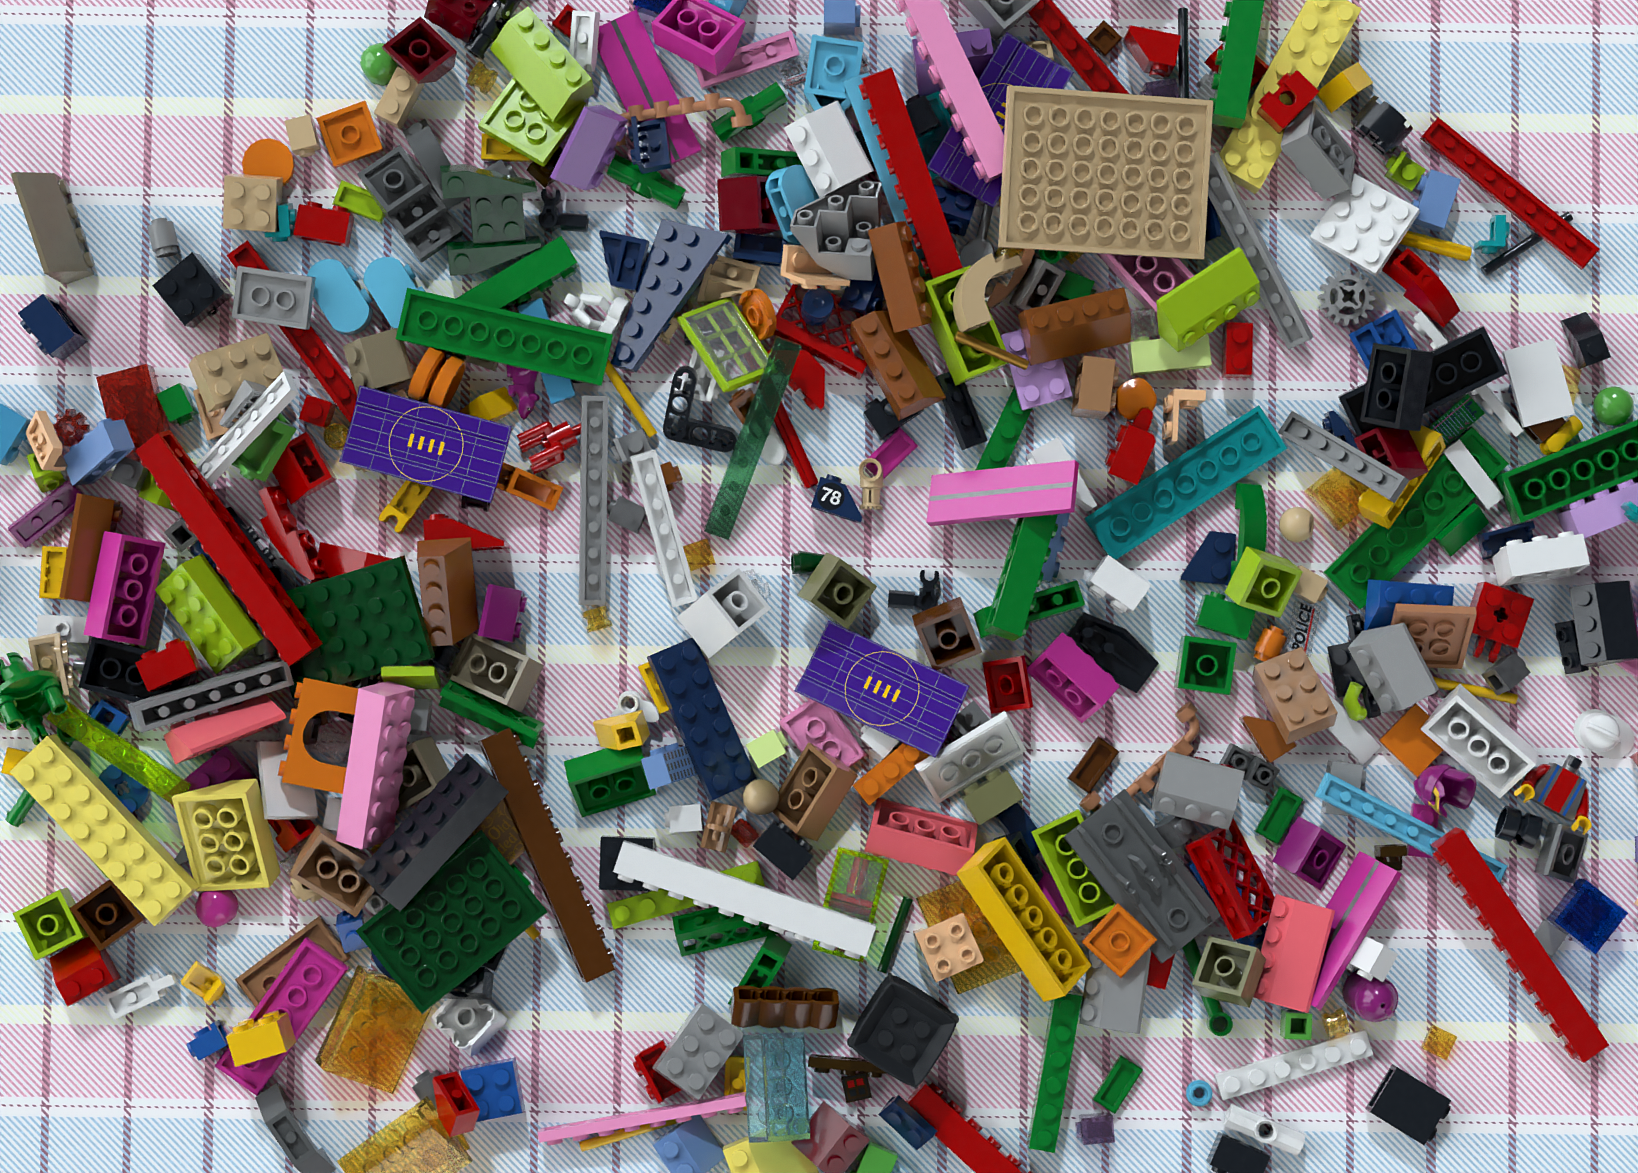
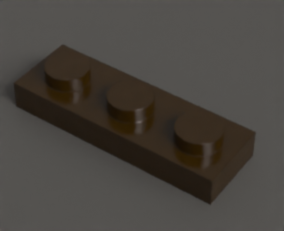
[808,1054,887,1078]

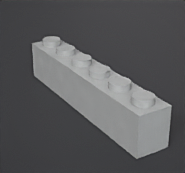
[128,657,294,733]

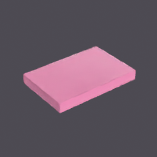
[779,699,867,768]

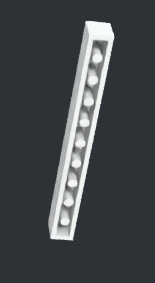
[613,840,876,959]

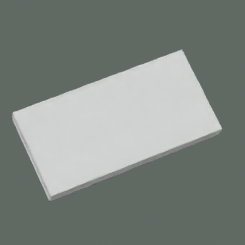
[914,711,1026,804]

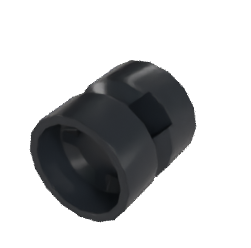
[1494,806,1543,849]

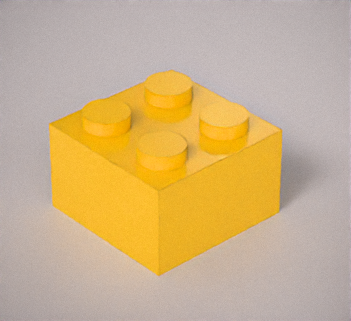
[226,1010,296,1067]

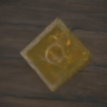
[1304,467,1368,531]

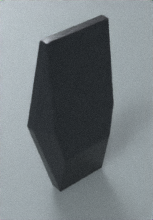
[1066,612,1159,693]

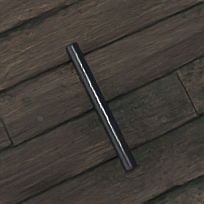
[1178,7,1189,99]
[1481,211,1573,276]

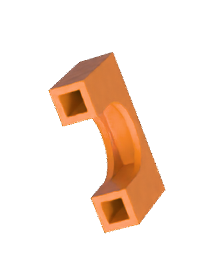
[278,678,359,794]

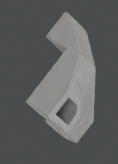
[790,180,882,281]

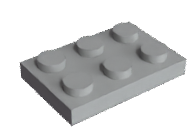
[232,266,316,329]

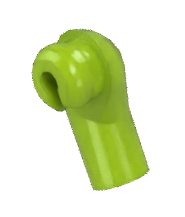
[1343,682,1367,721]

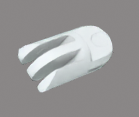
[740,412,787,466]

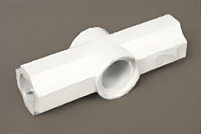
[1223,1103,1306,1156]

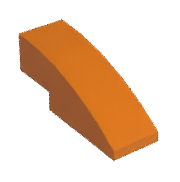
[496,462,564,511]

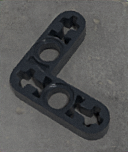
[663,366,738,452]

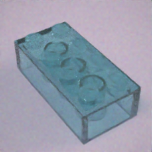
[743,1032,810,1143]

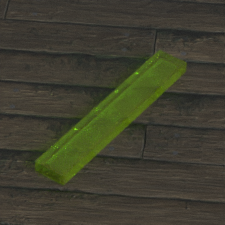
[46,698,192,806]

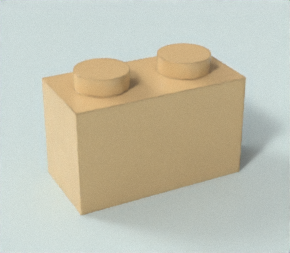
[374,66,425,130]

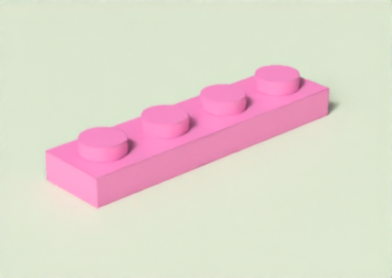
[693,30,800,90]

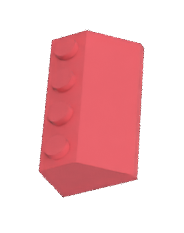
[163,694,286,765]
[864,798,978,876]
[1253,894,1335,1013]

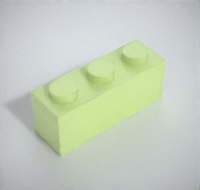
[1128,334,1212,376]
[746,729,789,768]

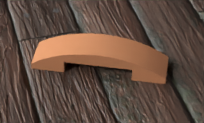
[987,249,1035,310]

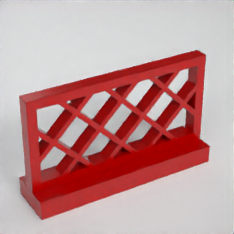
[773,284,867,380]
[1185,818,1275,940]

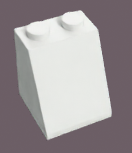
[677,568,772,658]

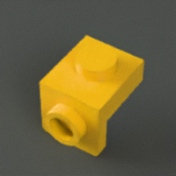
[180,960,226,1006]

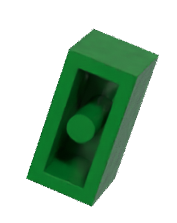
[1193,591,1256,641]

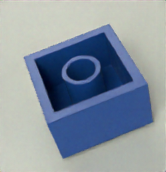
[460,1057,525,1122]

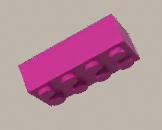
[83,531,166,646]

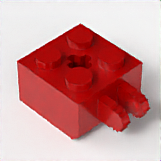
[1104,407,1156,485]
[1470,582,1534,663]

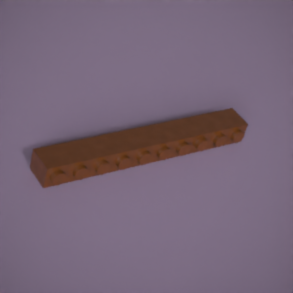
[478,728,616,983]

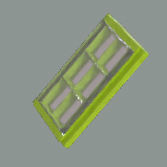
[677,297,778,393]

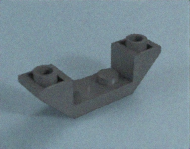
[255,1082,337,1173]

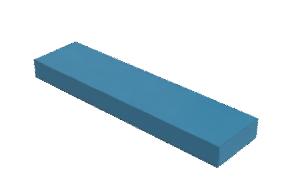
[517,298,577,405]

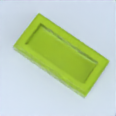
[332,180,385,224]

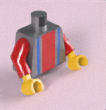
[1514,754,1592,835]

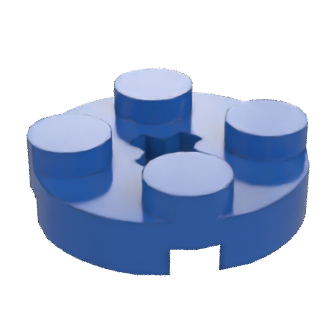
[99,762,151,813]

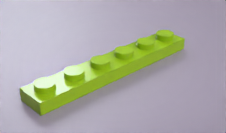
[606,860,765,929]

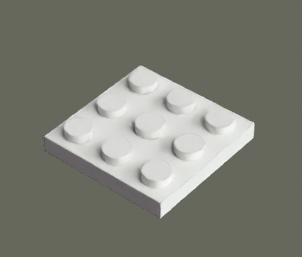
[1310,173,1420,277]

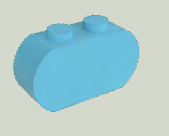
[765,165,819,245]
[363,257,426,329]
[307,259,373,335]

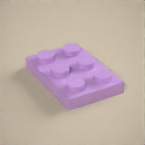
[1000,329,1073,411]

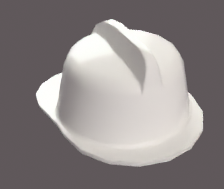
[1573,709,1635,760]

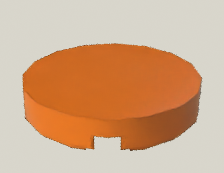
[242,138,295,187]
[739,288,776,341]

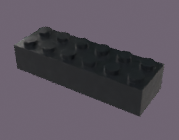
[1338,325,1507,436]
[358,753,509,911]

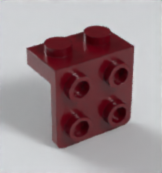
[424,0,494,44]

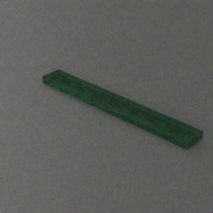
[704,336,802,540]

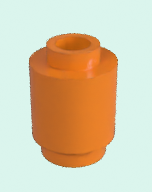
[1253,625,1287,661]

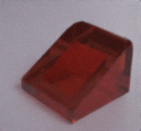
[731,817,759,848]

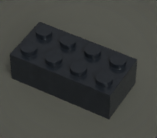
[78,637,200,702]

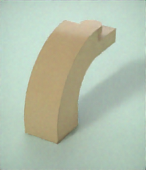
[953,253,1023,333]

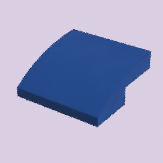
[1348,309,1419,371]

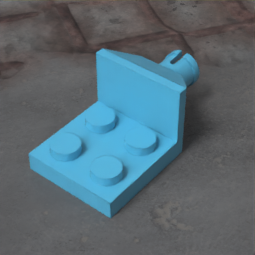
[804,35,864,113]

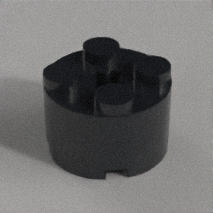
[1352,96,1413,156]

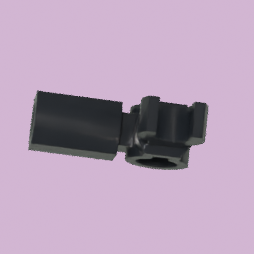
[538,189,589,232]
[888,570,939,611]

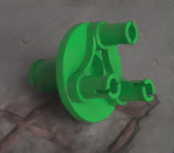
[0,652,68,745]

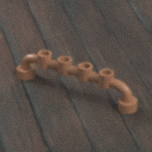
[616,93,753,146]
[1079,702,1200,812]

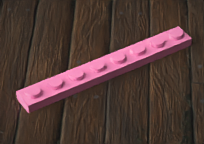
[537,1092,749,1145]

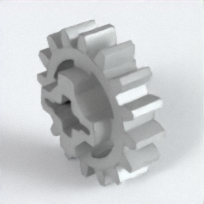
[1317,269,1376,327]

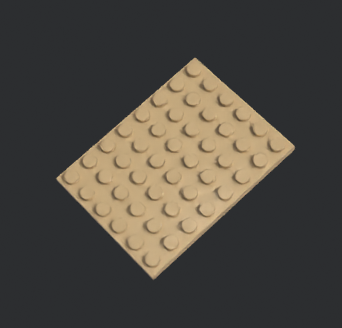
[998,85,1213,260]

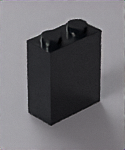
[1365,1064,1451,1145]

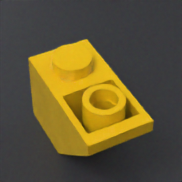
[593,710,650,750]

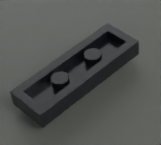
[935,372,988,451]

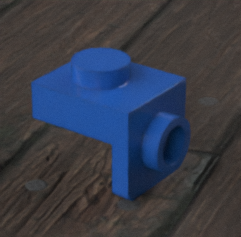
[336,909,368,953]

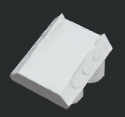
[431,988,507,1057]

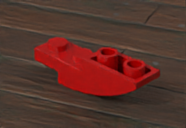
[1382,248,1460,328]
[258,486,328,580]

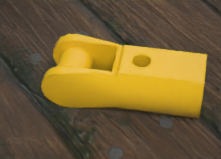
[1539,415,1584,455]

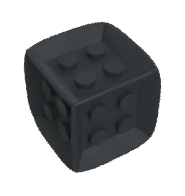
[847,973,959,1089]

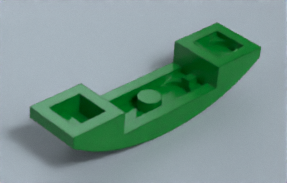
[1230,483,1267,580]

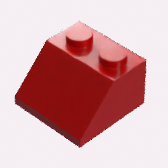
[1123,25,1181,79]
[49,936,121,1007]

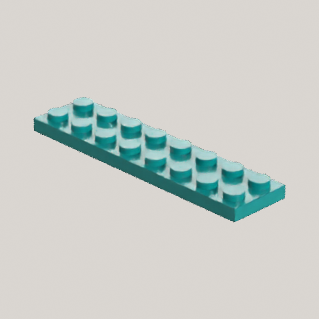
[1084,405,1288,560]

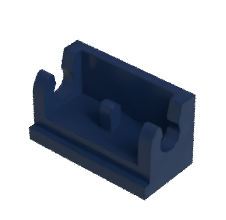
[733,233,788,267]
[1476,521,1535,560]

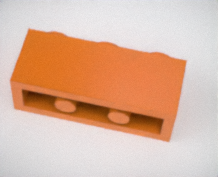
[852,743,930,805]

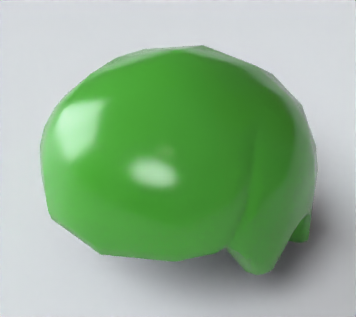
[360,43,402,86]
[1593,386,1634,426]

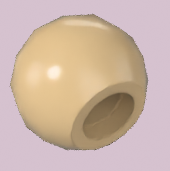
[1279,506,1314,543]
[743,779,779,815]

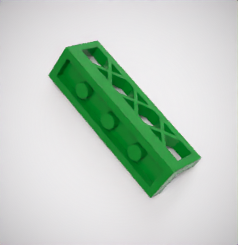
[439,680,545,749]
[672,907,780,957]

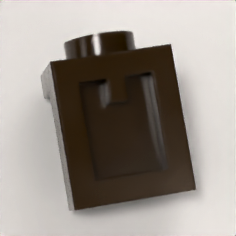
[526,146,563,188]
[1374,844,1407,871]

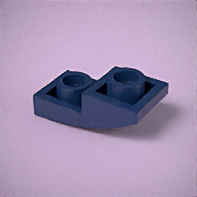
[1322,410,1359,450]
[995,802,1040,857]

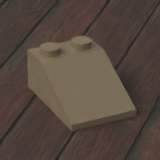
[446,633,544,713]
[396,736,450,815]

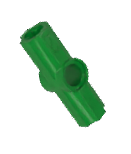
[711,82,788,143]
[606,154,686,210]

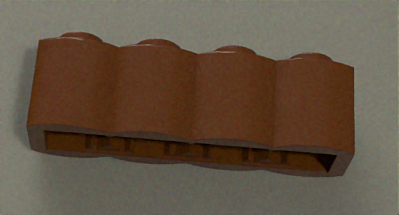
[730,986,840,1030]

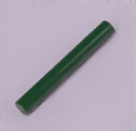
[877,896,913,974]

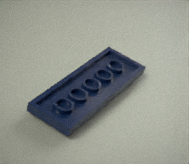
[647,638,757,802]

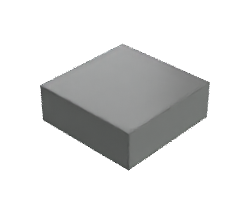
[1534,920,1567,957]

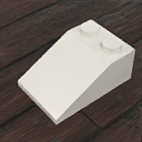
[1025,437,1097,512]

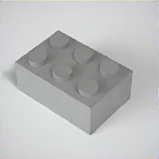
[652,1003,745,1100]

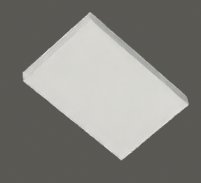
[1502,338,1575,428]
[256,741,318,819]

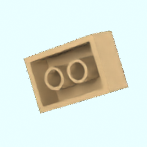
[188,333,283,413]

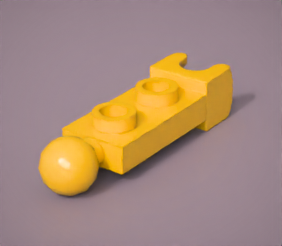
[378,480,434,534]

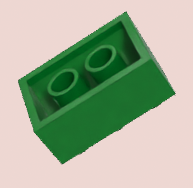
[564,745,657,817]

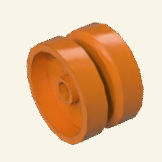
[407,347,467,409]

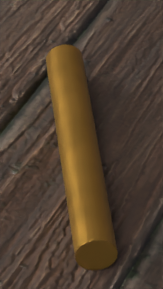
[954,331,1029,370]

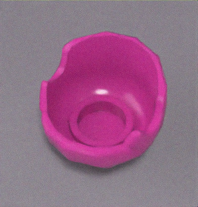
[195,890,239,928]

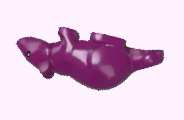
[506,365,540,420]

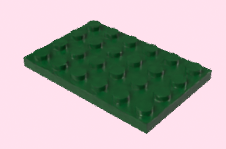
[286,555,435,698]
[356,830,548,1014]

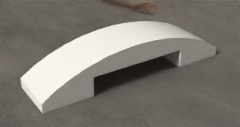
[1327,693,1381,765]

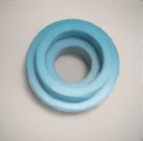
[1186,1080,1212,1107]

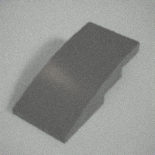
[357,145,463,263]

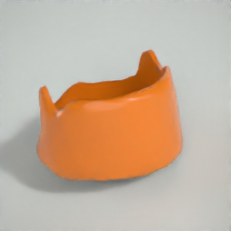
[1115,377,1157,421]

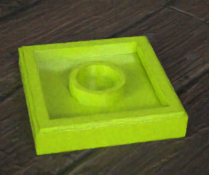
[381,666,441,690]

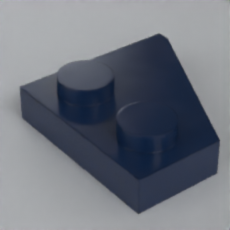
[599,230,650,292]
[1179,531,1236,586]

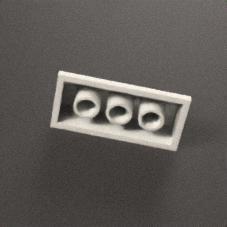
[1421,684,1539,798]

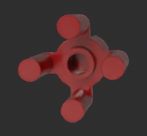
[516,421,581,475]

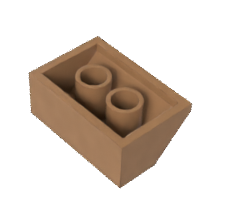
[772,742,858,841]
[290,825,375,917]

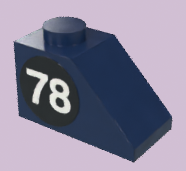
[811,474,863,524]

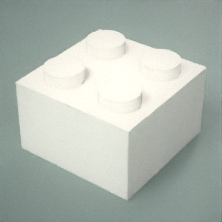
[1086,555,1152,614]

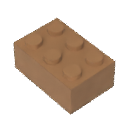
[1071,356,1119,420]
[1252,647,1338,744]

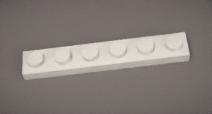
[1413,310,1524,437]
[195,371,299,487]
[630,450,698,607]
[1214,1029,1373,1100]

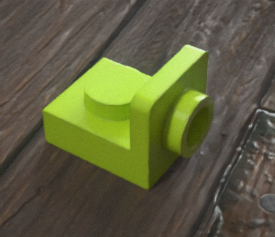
[1384,150,1426,192]
[26,453,66,493]

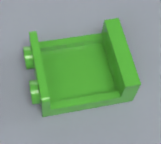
[231,405,297,482]

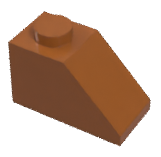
[1239,715,1297,763]

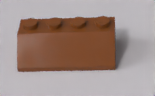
[868,221,932,333]
[1017,287,1131,366]
[850,311,946,421]
[59,493,123,602]
[417,537,479,646]

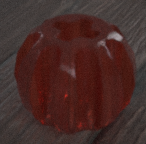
[53,409,90,447]

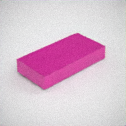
[865,427,918,480]

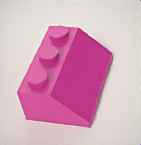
[651,0,746,76]
[1027,632,1120,723]

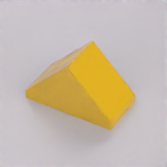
[1317,62,1373,113]
[460,386,518,422]

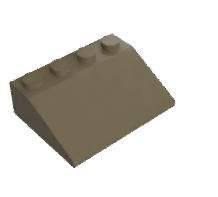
[11,172,95,285]

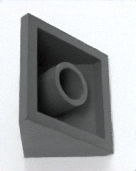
[1534,822,1589,884]

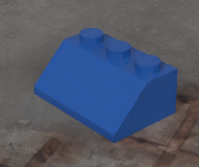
[1364,579,1454,630]

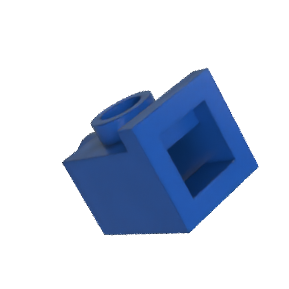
[87,699,132,738]
[186,1020,228,1061]

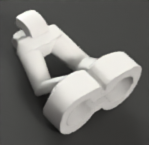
[564,293,631,342]

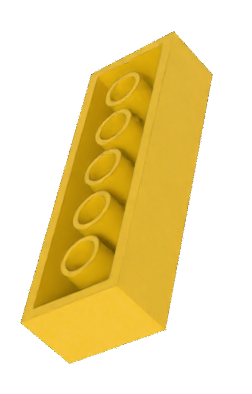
[956,837,1092,1002]

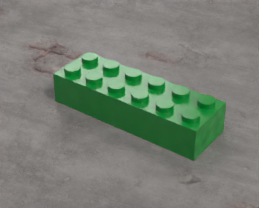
[1495,419,1638,525]

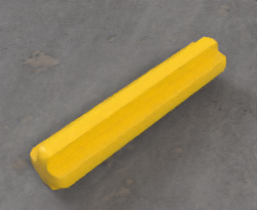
[1399,230,1472,261]

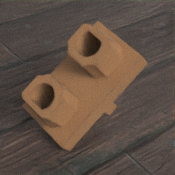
[700,801,737,853]

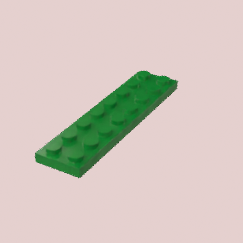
[396,288,613,387]
[1322,427,1509,610]

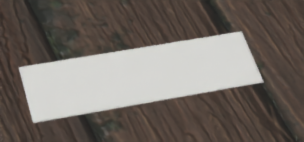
[1443,439,1504,510]

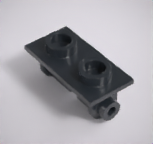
[1555,620,1589,675]

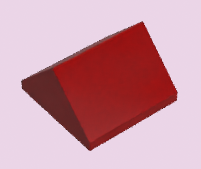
[982,655,1033,714]

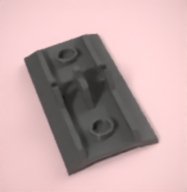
[1064,789,1221,963]

